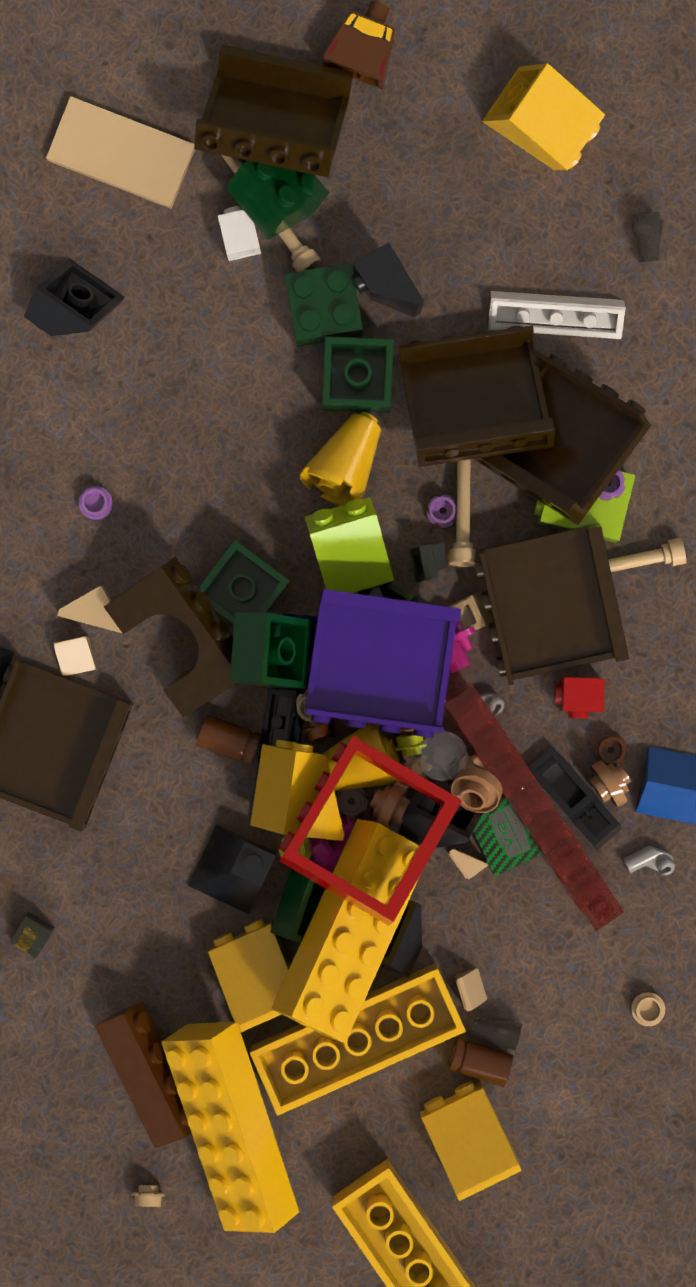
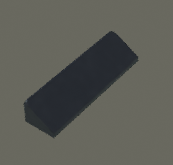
[249,687,305,820]

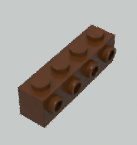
[95,1001,191,1149]

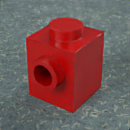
[554,677,605,719]

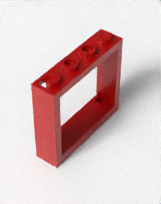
[279,736,462,926]

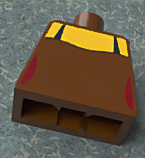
[323,1,395,90]

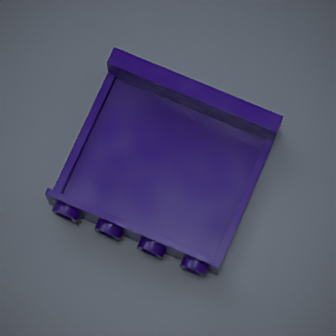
[304,589,461,738]

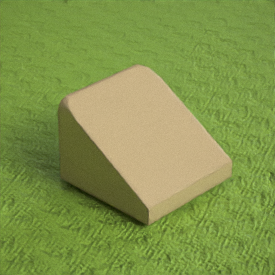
[447,592,494,630]
[53,636,96,677]
[447,847,488,879]
[454,968,487,1012]

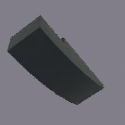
[527,747,622,850]

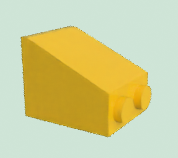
[482,63,605,170]
[250,739,344,841]
[208,919,291,1032]
[420,1081,522,1201]

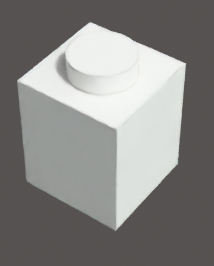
[218,206,261,261]

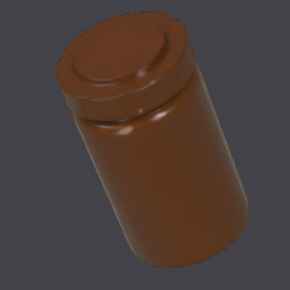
[196,714,261,766]
[448,1037,513,1087]

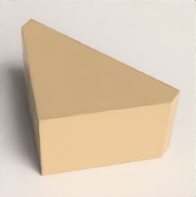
[57,586,127,634]

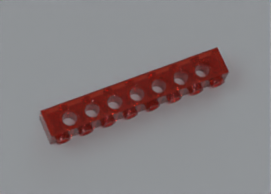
[444,683,624,931]

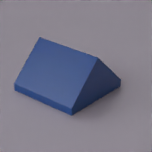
[635,746,696,824]

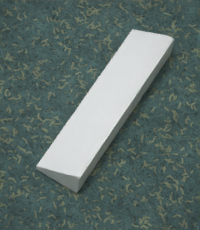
[488,291,626,339]

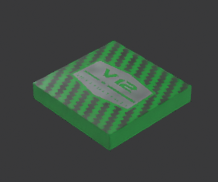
[473,786,555,877]

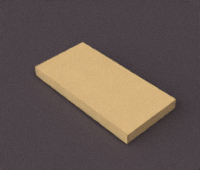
[46,96,195,209]

